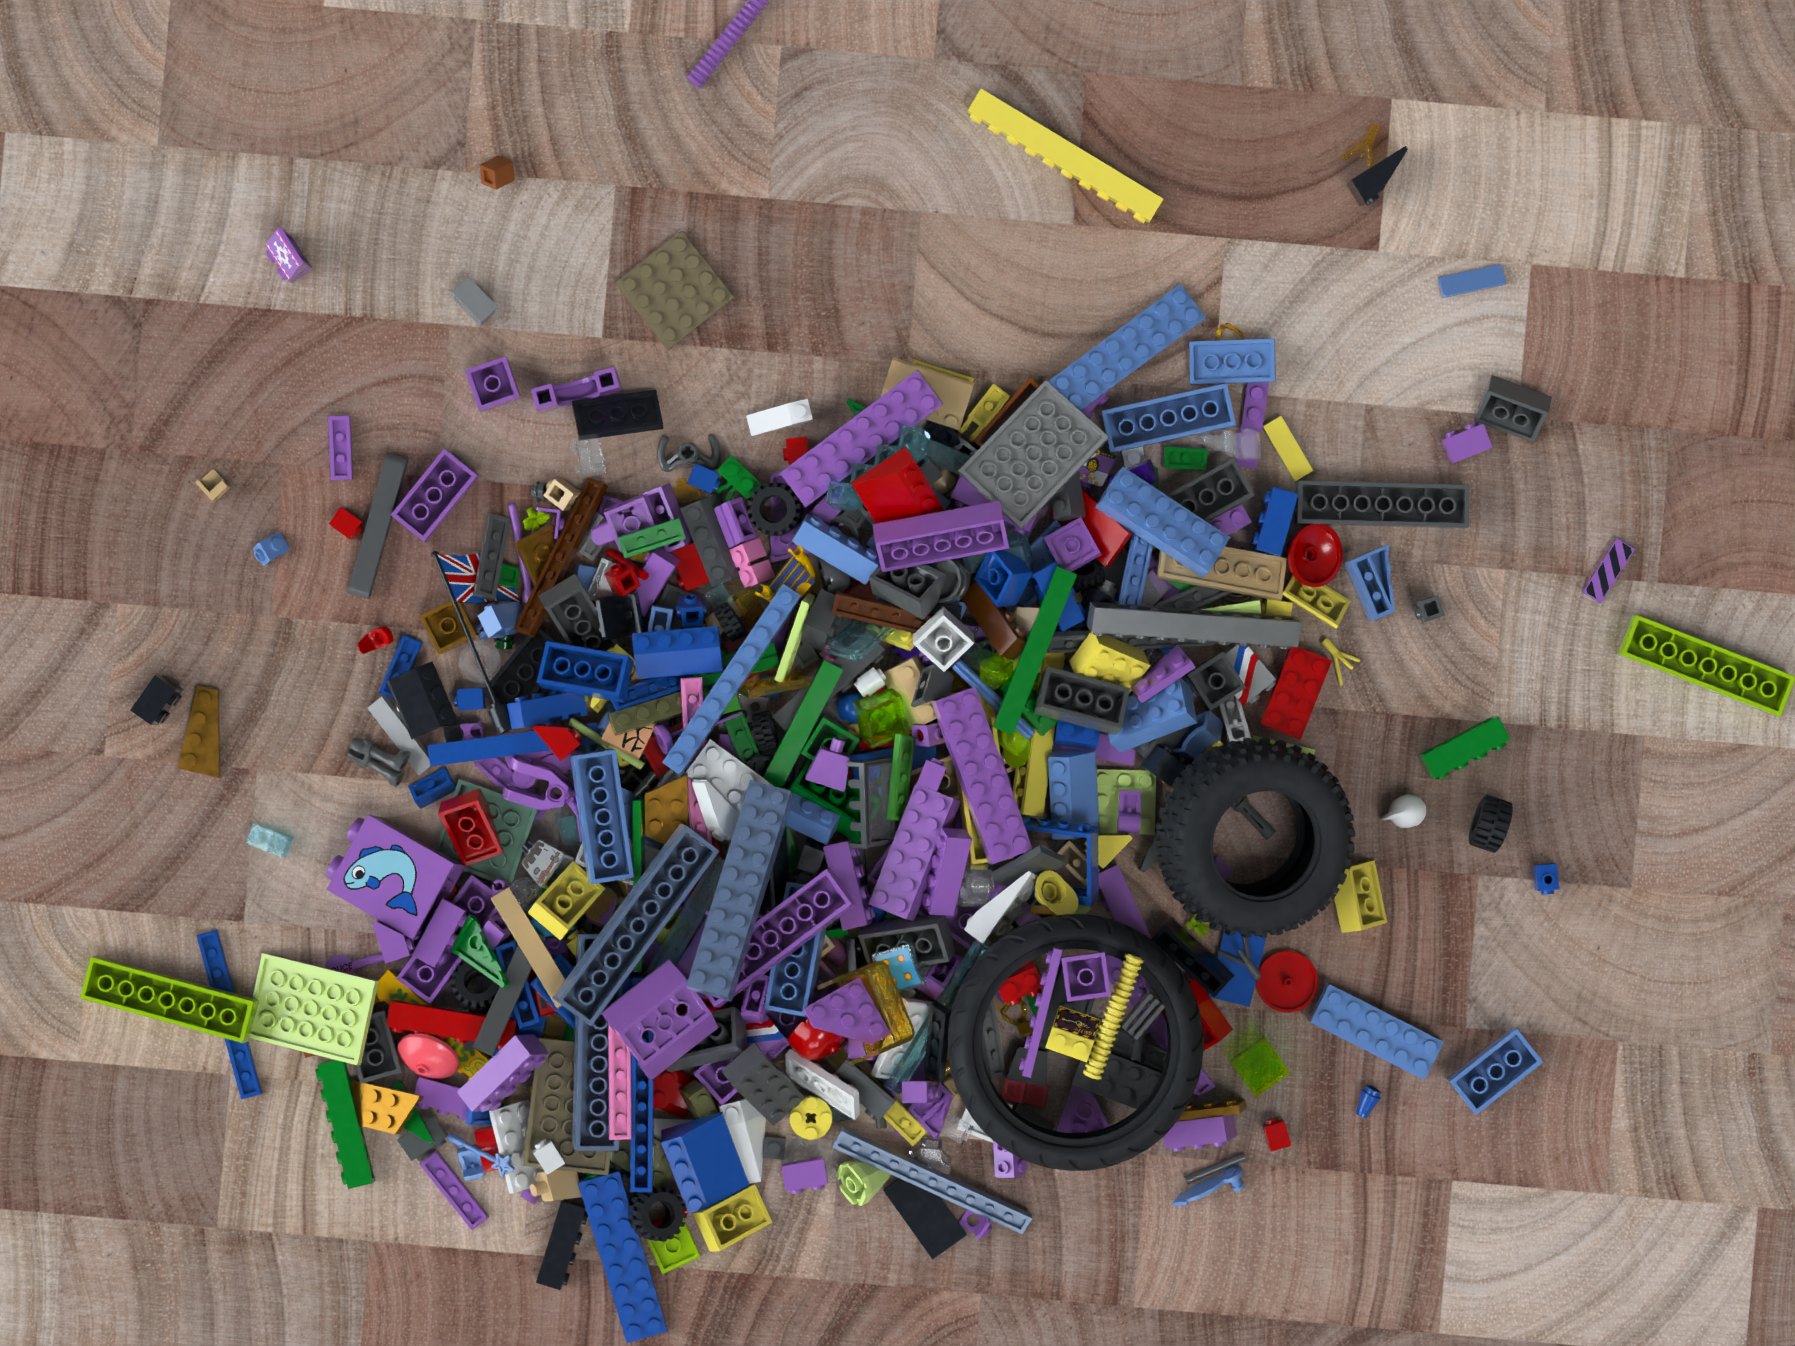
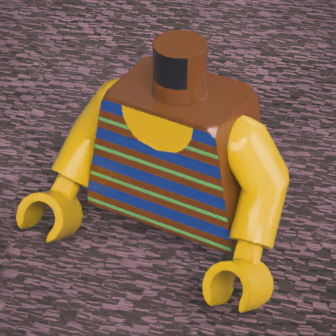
[755,543,818,606]

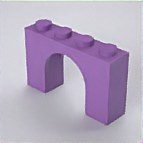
[531,367,623,413]

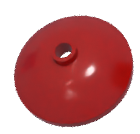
[1288,524,1343,587]

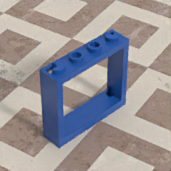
[1010,815,1098,906]

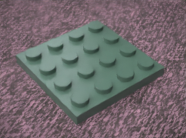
[435,779,539,885]

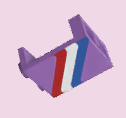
[746,1013,789,1060]

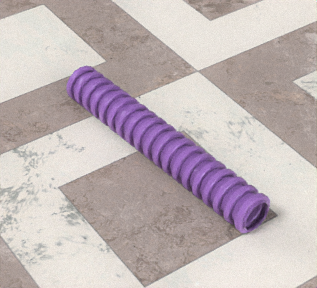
[687,0,769,88]

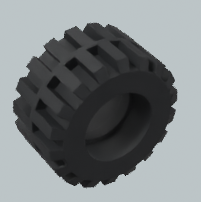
[747,482,803,536]
[1469,794,1513,853]
[451,960,500,1014]
[628,1186,687,1242]

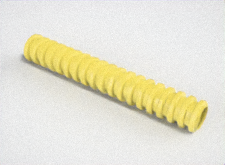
[1083,954,1144,1080]

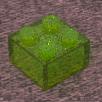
[853,688,911,748]
[1229,1036,1290,1097]

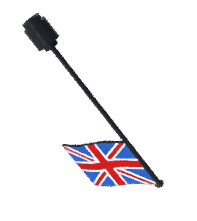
[431,551,520,734]

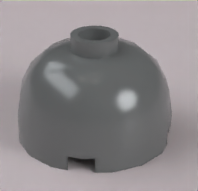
[817,557,851,595]

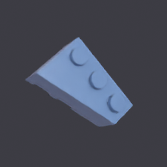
[1344,544,1395,622]

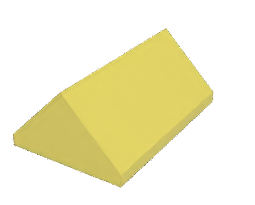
[1282,574,1351,629]

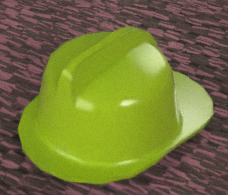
[997,719,1030,768]

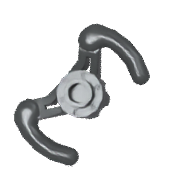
[657,434,721,472]

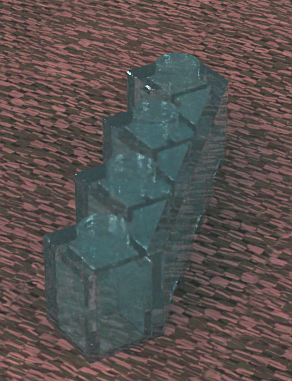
[826,426,930,511]

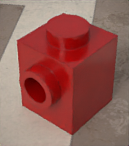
[783,436,809,465]
[604,563,641,596]

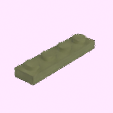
[608,691,682,736]

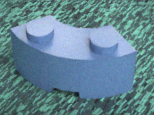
[1172,711,1224,764]

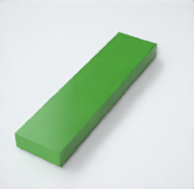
[886,734,915,821]

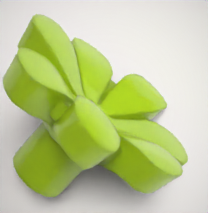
[523,507,550,531]
[1186,914,1209,937]

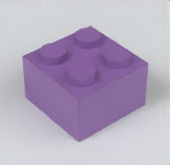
[465,356,522,412]
[1061,951,1111,1002]

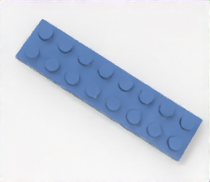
[1048,284,1206,411]

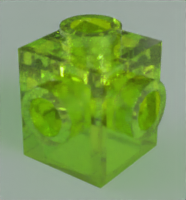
[979,652,1014,690]

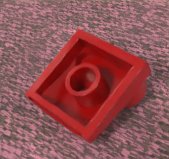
[654,1069,701,1119]

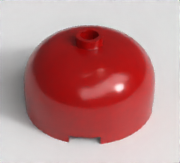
[788,1019,846,1060]

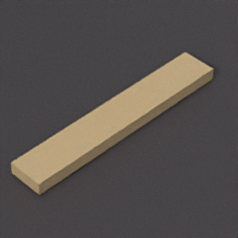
[490,887,565,1009]

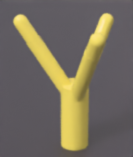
[1321,638,1360,686]

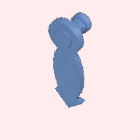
[1172,1165,1245,1206]

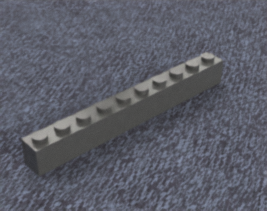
[1087,602,1302,649]

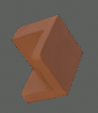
[480,156,515,190]

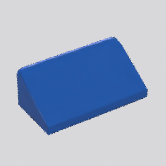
[408,766,456,809]

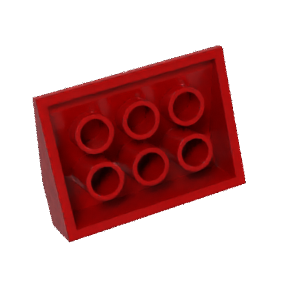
[850,447,944,524]

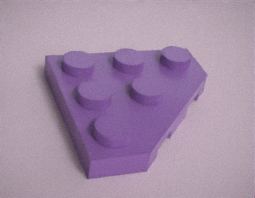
[803,977,891,1045]
[1055,1085,1109,1133]

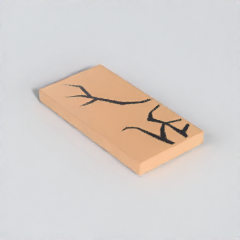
[600,670,657,759]

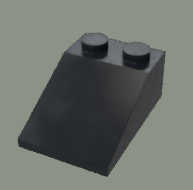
[1347,146,1408,206]

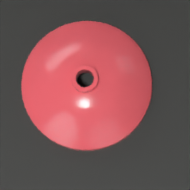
[397,1034,459,1079]

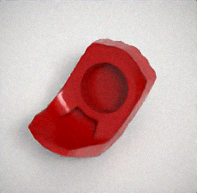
[357,626,394,654]

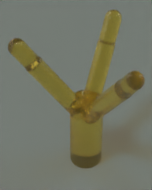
[1340,124,1379,168]

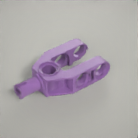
[502,755,576,810]

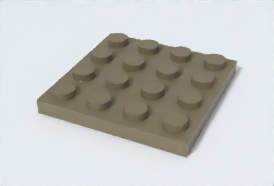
[615,230,734,350]

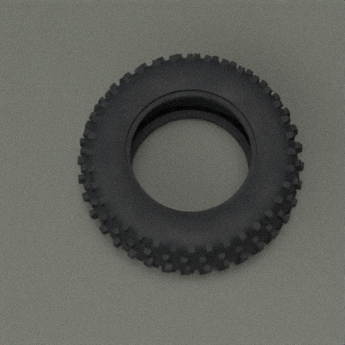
[1155,738,1355,938]

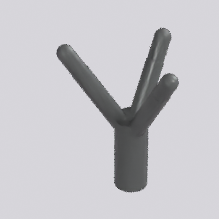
[1217,937,1262,980]

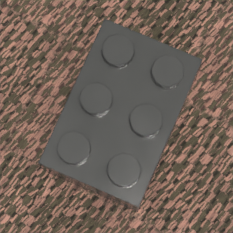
[355,1008,405,1084]

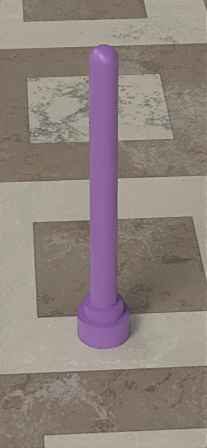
[508,503,533,604]

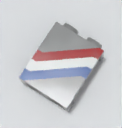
[1225,644,1278,706]

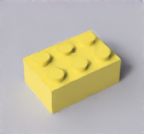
[1069,632,1151,694]

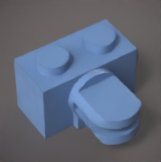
[475,601,523,640]

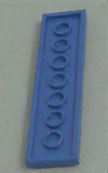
[578,1170,668,1343]

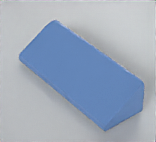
[1438,264,1507,299]

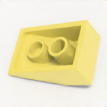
[528,861,605,940]
[693,1184,773,1252]

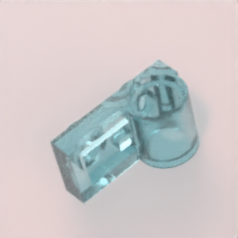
[246,824,293,858]

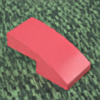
[1002,1078,1049,1107]

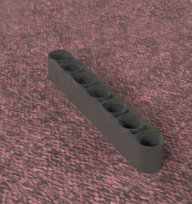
[348,452,409,599]

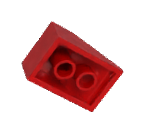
[438,788,504,866]

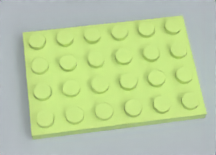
[250,953,379,1065]

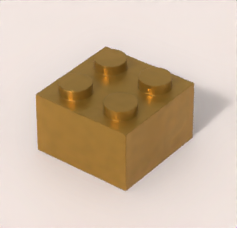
[419,600,479,654]

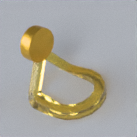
[1215,323,1244,341]
[1000,1000,1032,1037]

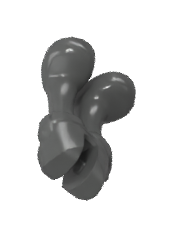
[347,738,411,787]

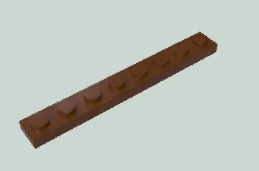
[514,478,608,638]

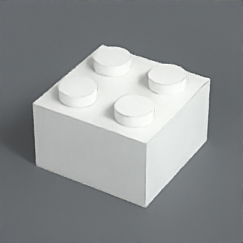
[913,606,974,672]

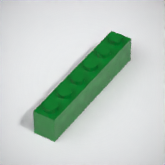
[316,1060,376,1189]

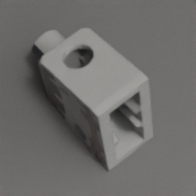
[522,840,574,889]

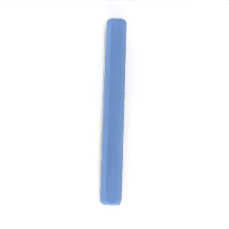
[952,660,1035,739]

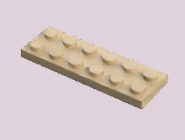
[1157,547,1287,601]

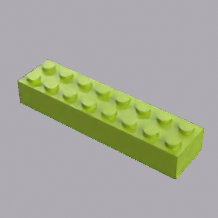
[1617,615,1795,717]
[80,956,259,1043]

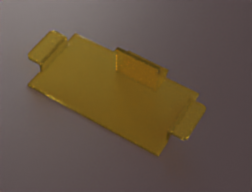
[672,478,704,504]

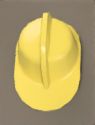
[1034,870,1078,915]

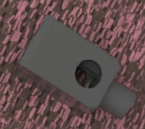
[1006,1035,1048,1087]

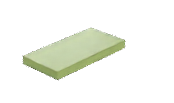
[774,593,816,682]

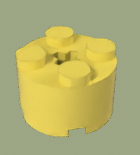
[790,1095,833,1140]

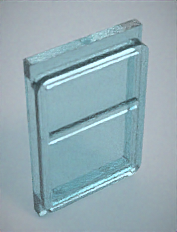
[825,619,895,662]

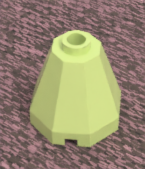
[836,1160,891,1206]

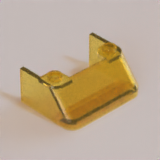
[817,961,915,1066]

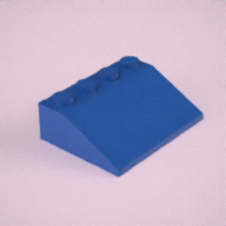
[661,1112,749,1214]

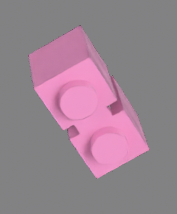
[729,538,776,589]

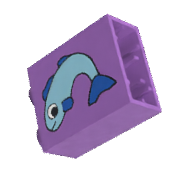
[326,815,466,940]

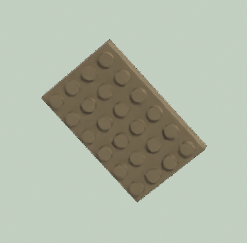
[523,1037,611,1175]

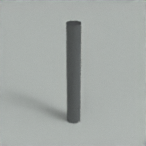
[1184,1153,1246,1184]

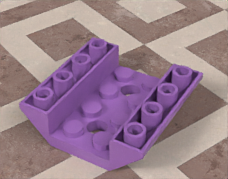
[601,959,718,1081]

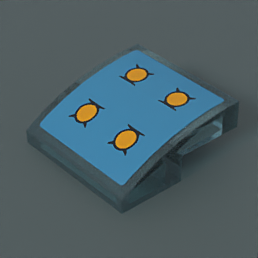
[872,943,927,995]

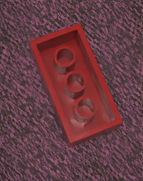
[1259,647,1332,740]

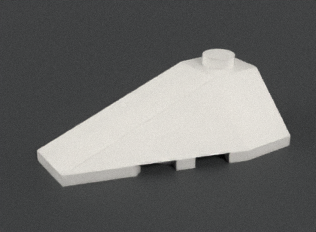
[964,871,1038,947]
[719,1098,766,1184]

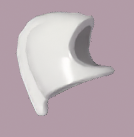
[1381,794,1426,828]

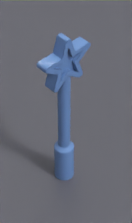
[447,1133,515,1177]

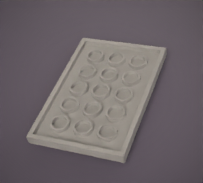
[958,380,1109,530]

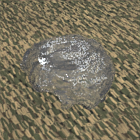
[510,877,543,912]

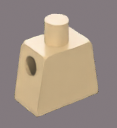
[530,1169,582,1202]

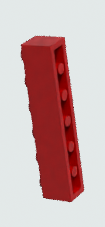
[386,1000,519,1050]

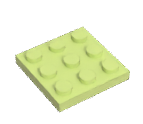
[1097,769,1156,835]

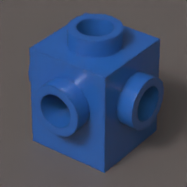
[675,594,707,627]

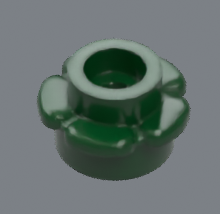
[494,635,515,649]

